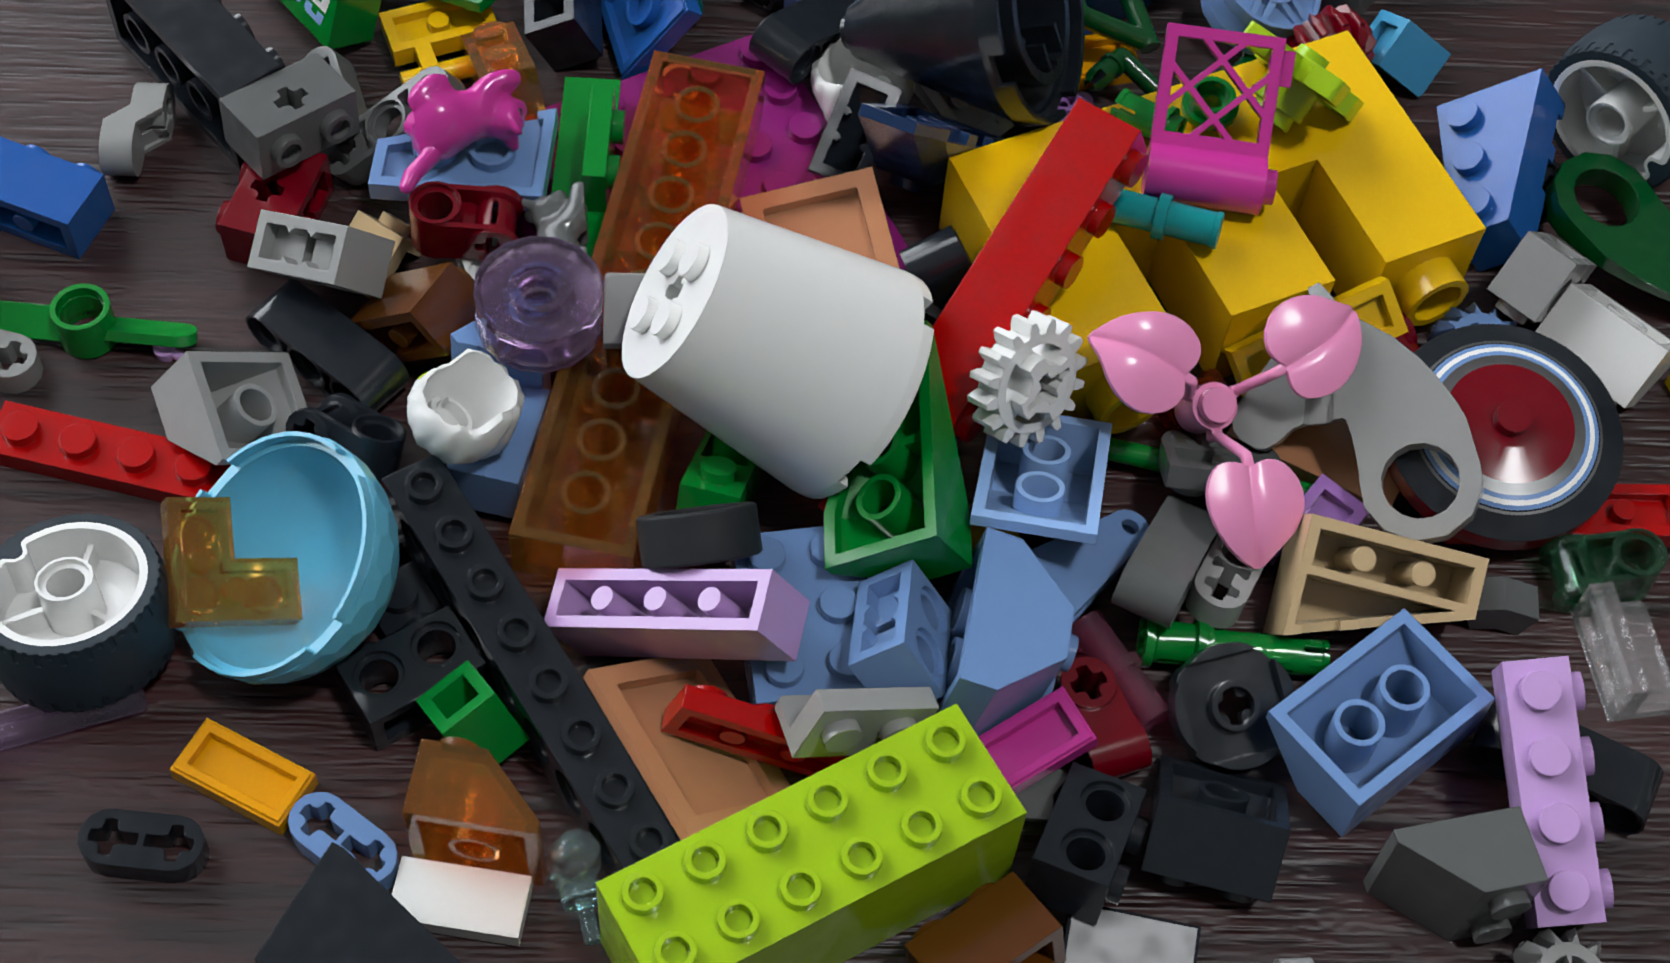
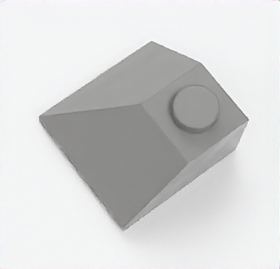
[151,351,307,465]

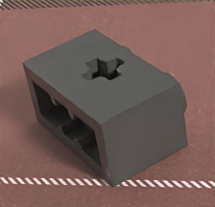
[219,53,360,180]

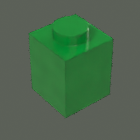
[416,660,530,780]

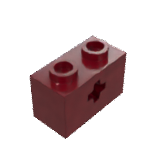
[216,152,334,264]

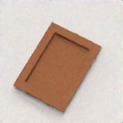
[739,167,899,268]
[583,657,791,840]

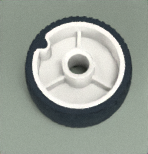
[1548,13,1670,188]
[0,513,179,713]

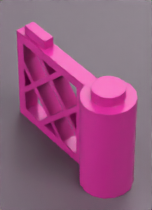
[1141,22,1296,215]

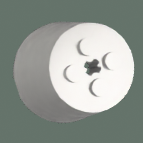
[622,204,934,499]

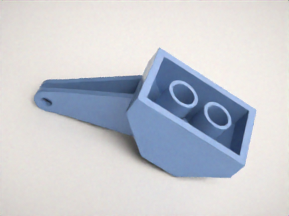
[936,509,1149,736]

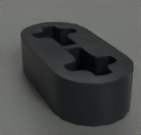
[78,809,210,884]

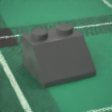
[1363,806,1548,944]

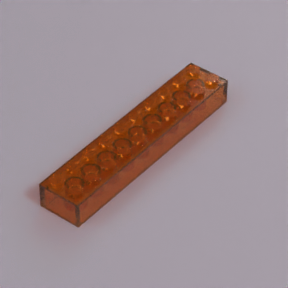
[508,50,765,578]

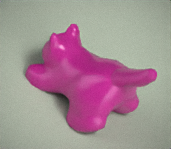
[399,69,527,194]

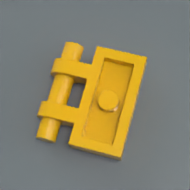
[379,0,511,85]

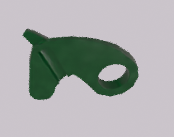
[1544,152,1670,301]

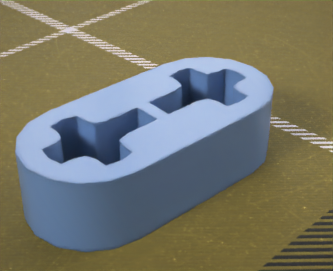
[288,792,400,891]

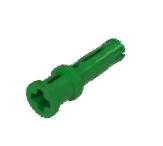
[1136,617,1330,677]

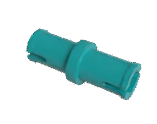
[1112,189,1225,249]

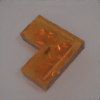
[160,497,303,628]

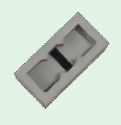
[247,209,395,299]
[1487,231,1597,325]

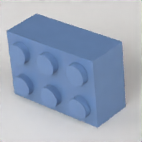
[731,526,865,705]

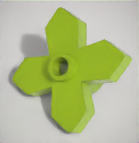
[1244,20,1364,133]

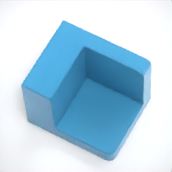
[1370,9,1451,97]

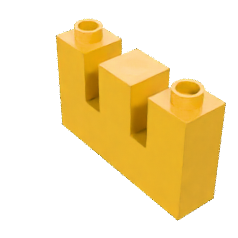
[939,30,1486,434]

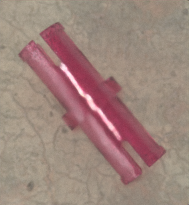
[1071,610,1168,732]

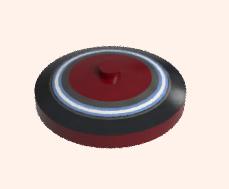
[1388,324,1624,551]

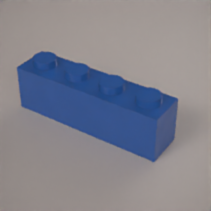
[0,136,115,259]

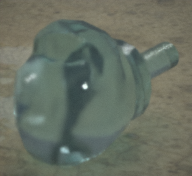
[546,828,601,946]

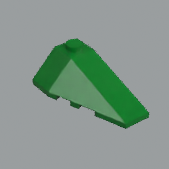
[824,320,973,580]

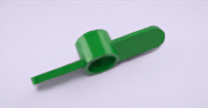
[0,283,198,359]

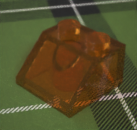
[402,737,547,886]

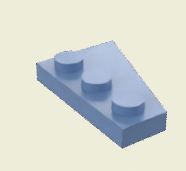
[368,108,558,210]

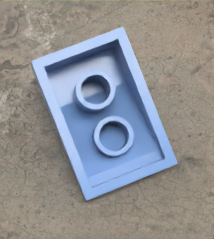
[970,415,1112,545]

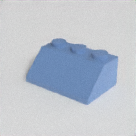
[1266,608,1495,837]

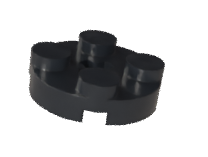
[1167,642,1295,770]

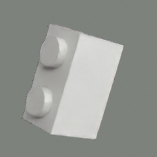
[1535,283,1670,408]

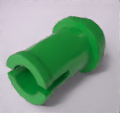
[1110,88,1187,139]

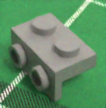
[774,687,939,758]

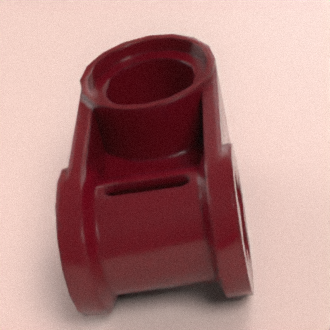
[408,181,524,264]
[1055,656,1152,778]

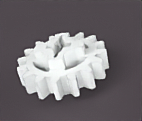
[967,311,1087,447]

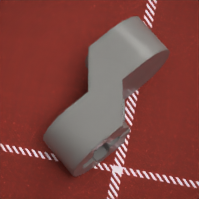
[99,82,176,177]

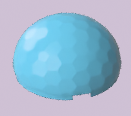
[169,431,399,685]

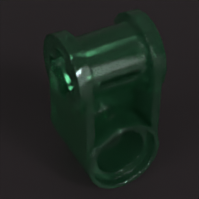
[1538,528,1668,613]

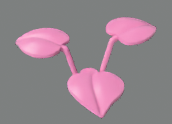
[1087,295,1362,569]

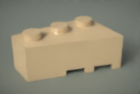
[1263,513,1489,635]

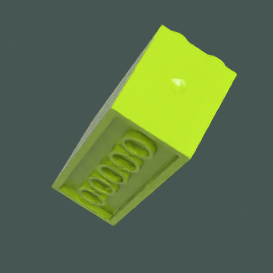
[596,703,1027,963]

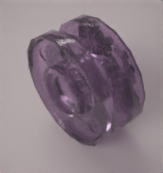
[473,236,604,373]

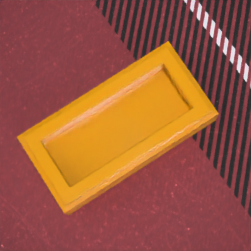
[169,718,319,836]

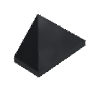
[807,67,903,178]

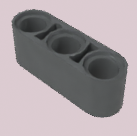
[1111,494,1218,629]

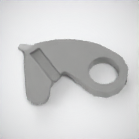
[1232,282,1484,543]

